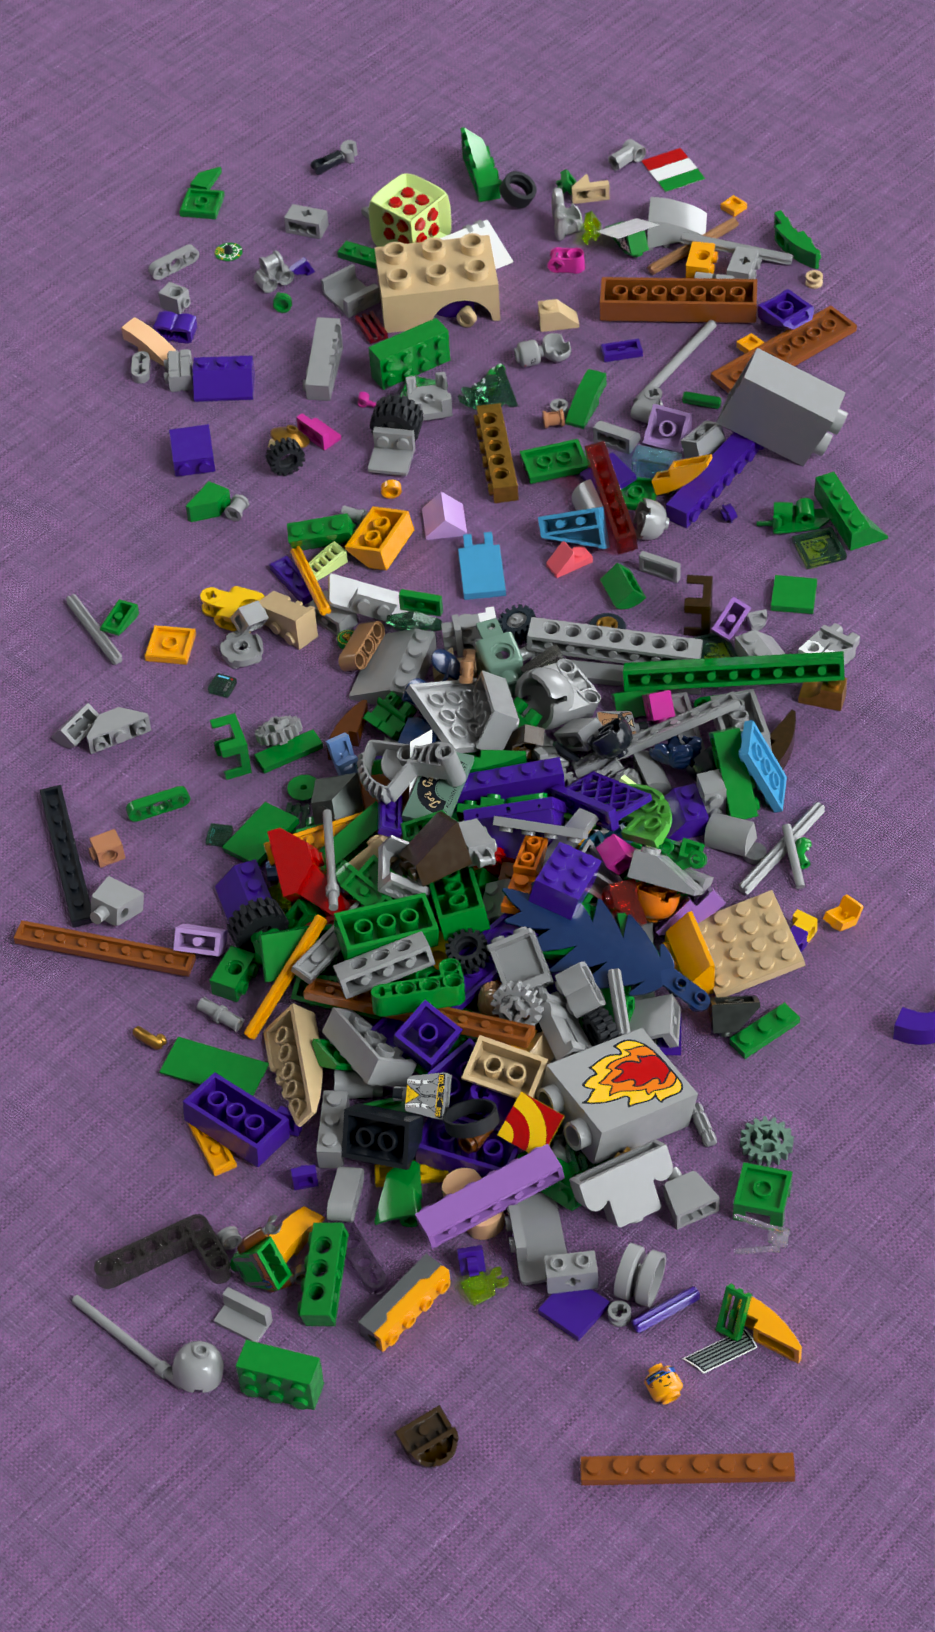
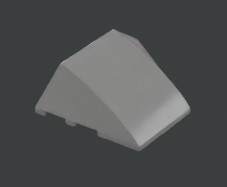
[647,197,707,251]

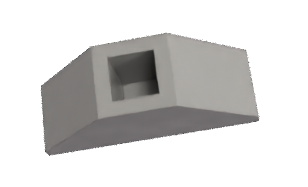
[87,707,152,754]

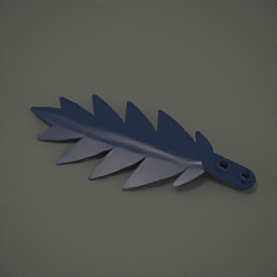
[502,882,710,1012]

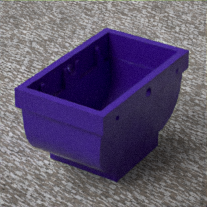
[463,797,567,860]

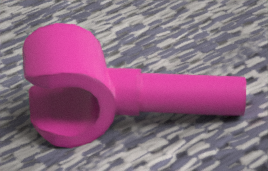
[358,392,376,408]

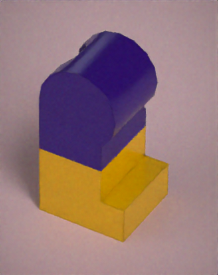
[790,909,818,952]

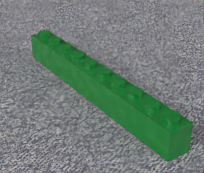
[623,651,845,692]

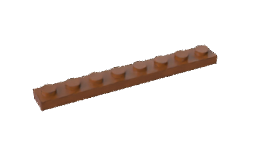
[14,920,196,977]
[581,1453,795,1486]

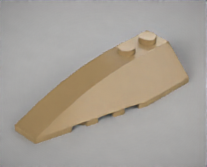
[263,1003,323,1127]

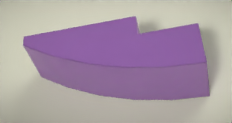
[654,886,726,936]

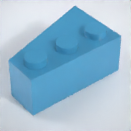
[538,506,610,549]

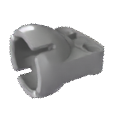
[515,659,601,730]

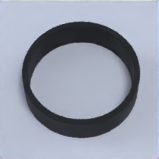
[443,1098,499,1138]

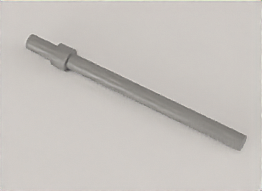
[323,809,340,911]
[72,1295,180,1389]

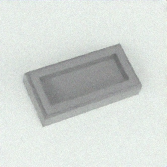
[639,551,681,583]

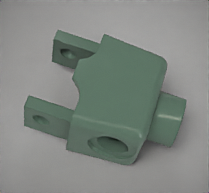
[475,618,523,697]

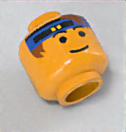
[644,1363,683,1405]

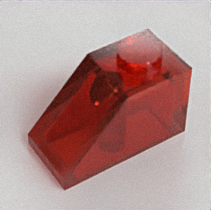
[602,879,647,927]

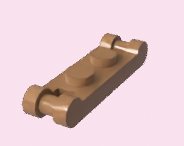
[459,649,476,684]

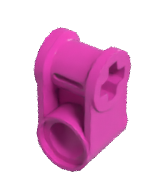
[547,247,585,274]

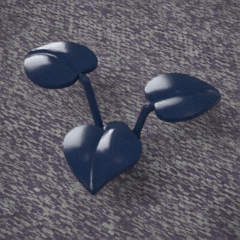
[402,649,462,716]

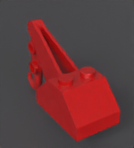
[267,828,352,926]

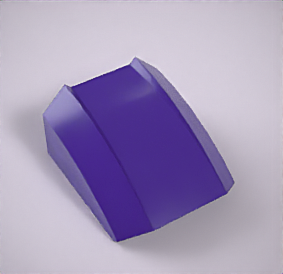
[757,289,814,330]

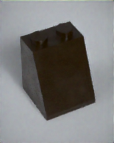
[399,811,472,887]

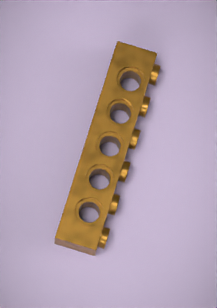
[474,403,519,504]

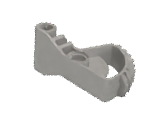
[357,740,467,805]

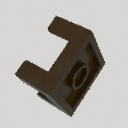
[684,575,713,637]

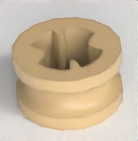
[805,270,823,289]

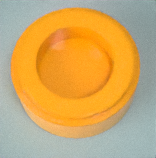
[381,480,402,499]

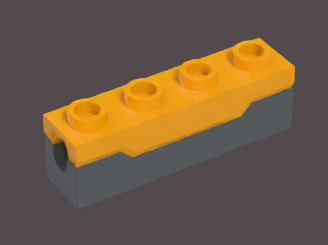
[358,1254,450,1352]

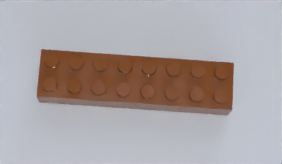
[600,277,757,323]

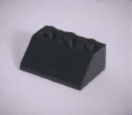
[342,1103,423,1170]

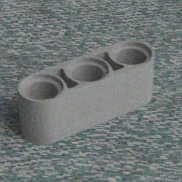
[327,1166,364,1223]

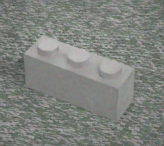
[316,1091,350,1169]

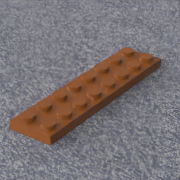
[711,305,857,393]

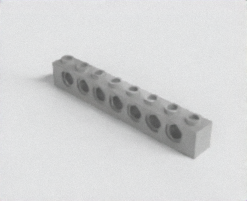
[527,617,703,663]

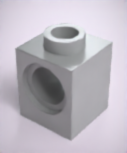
[159,282,191,314]
[230,601,269,636]

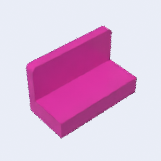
[296,413,341,451]

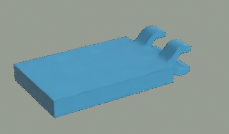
[458,532,506,600]

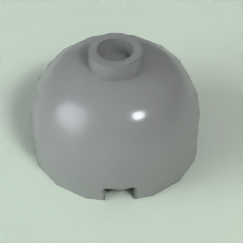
[633,498,669,541]
[172,1341,224,1393]

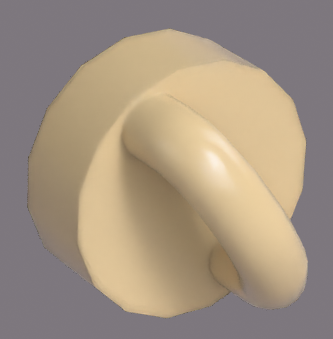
[457,305,477,328]

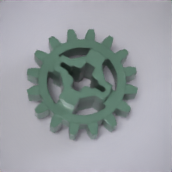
[740,1116,794,1167]

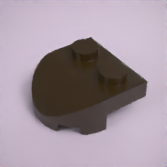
[394,1405,459,1468]

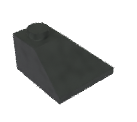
[311,773,365,825]
[710,995,760,1037]

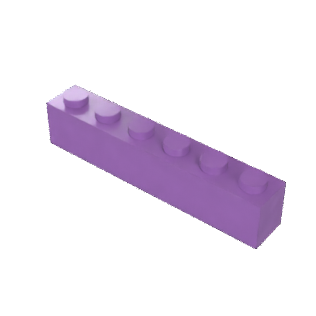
[415,1144,565,1249]

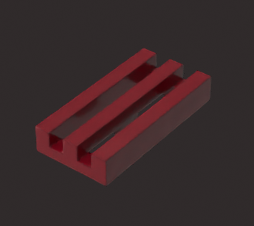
[355,311,388,344]

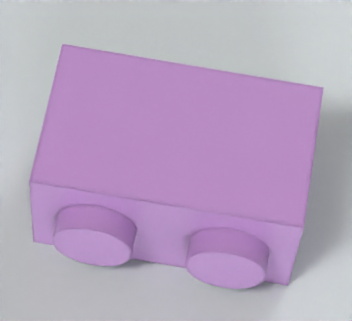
[173,924,228,956]

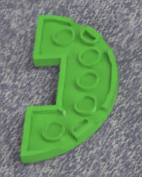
[564,784,672,848]

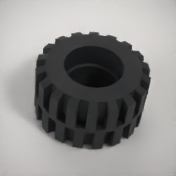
[369,394,424,441]

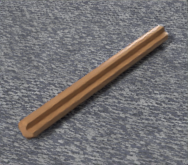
[647,217,739,275]

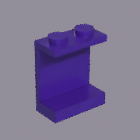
[169,424,216,477]

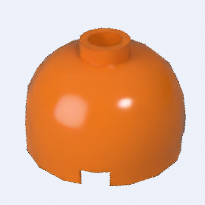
[633,881,681,922]

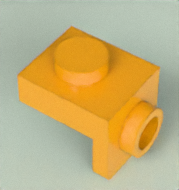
[823,894,863,932]

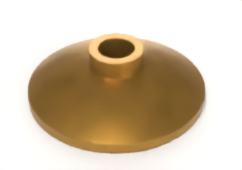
[270,425,310,448]

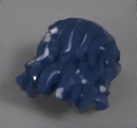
[649,735,702,770]

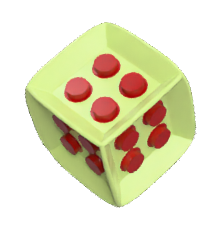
[369,173,451,247]

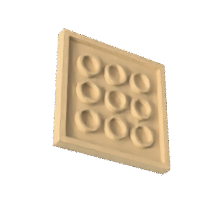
[697,890,806,997]

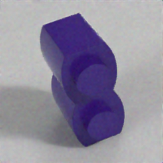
[153,311,197,344]

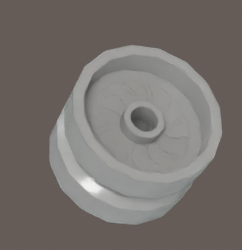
[614,1243,666,1308]

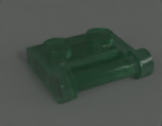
[386,611,442,632]

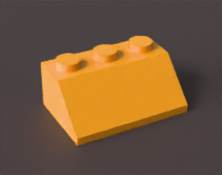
[345,506,414,571]
[662,911,715,998]

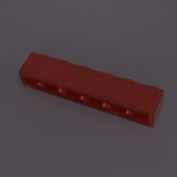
[584,441,638,554]

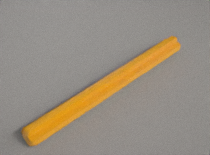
[291,547,331,616]
[244,915,327,1040]

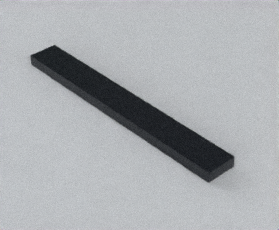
[39,785,93,928]

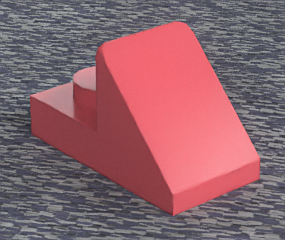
[546,541,593,578]

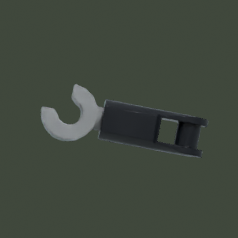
[310,140,358,175]

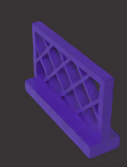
[551,771,652,832]

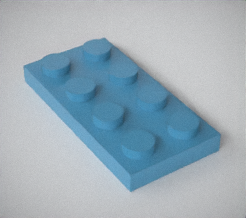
[739,720,787,813]

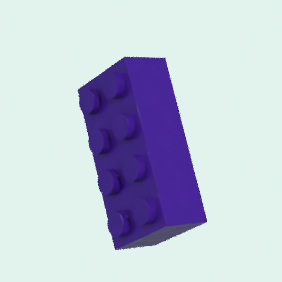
[183,1072,290,1167]

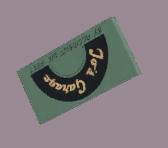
[402,752,475,821]

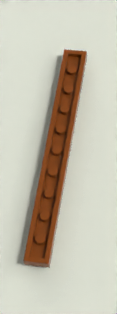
[303,978,536,1049]

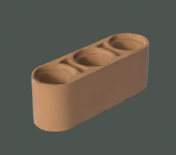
[339,621,385,672]

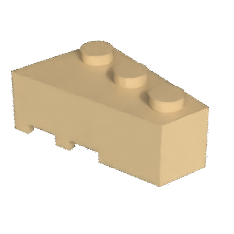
[259,591,318,650]

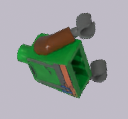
[230,1215,306,1293]

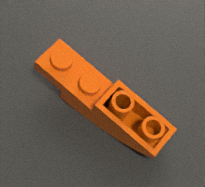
[501,835,548,915]

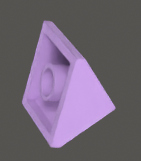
[643,404,692,453]
[422,492,467,540]

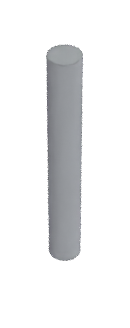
[782,824,805,889]

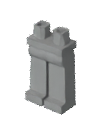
[536,987,594,1061]

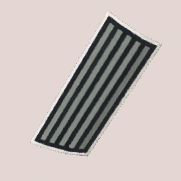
[682,1329,758,1374]

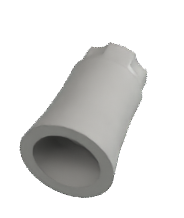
[334,1069,383,1099]

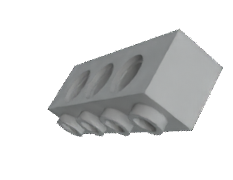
[333,931,435,999]

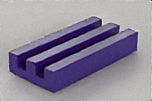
[601,339,643,362]

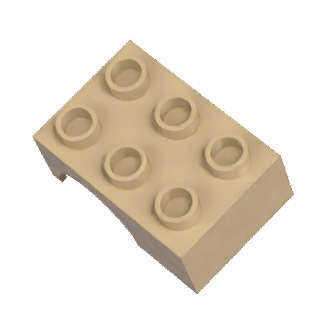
[375,233,500,333]

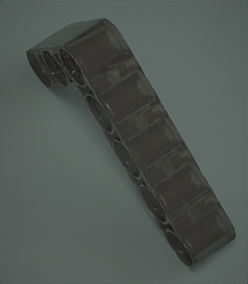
[94,1214,232,1289]

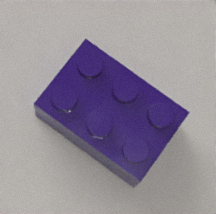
[528,842,602,920]

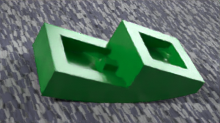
[657,838,705,864]

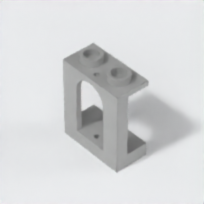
[378,835,430,899]

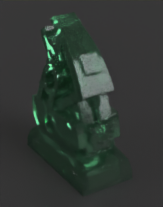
[458,366,518,409]

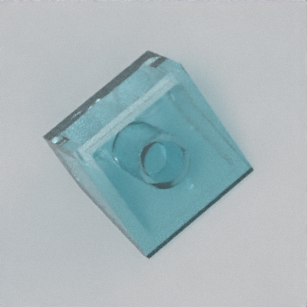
[632,445,682,479]

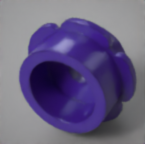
[720,503,738,523]

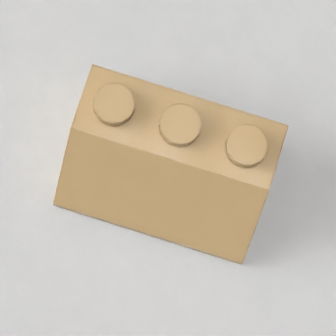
[462,1035,548,1099]

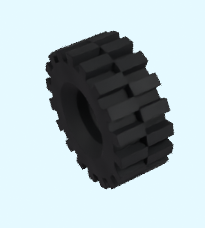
[227,897,289,953]

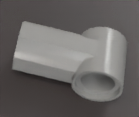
[608,139,646,170]

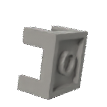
[406,372,452,421]

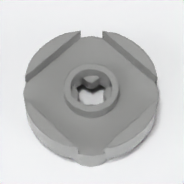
[220,630,264,669]

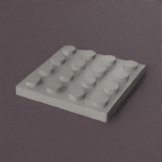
[406,678,481,753]

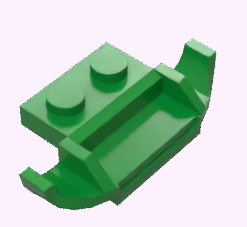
[335,854,398,906]

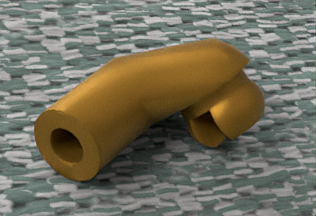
[133,1026,167,1050]

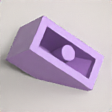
[711,596,751,642]

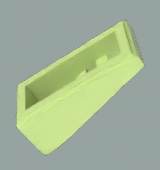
[309,541,348,581]

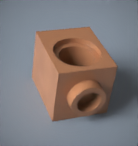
[88,829,125,868]

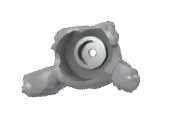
[551,187,585,241]

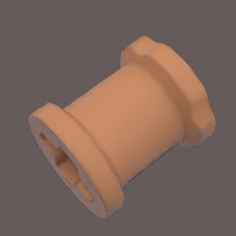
[542,409,565,429]

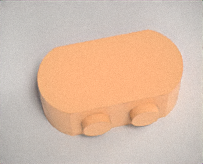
[442,1168,505,1240]

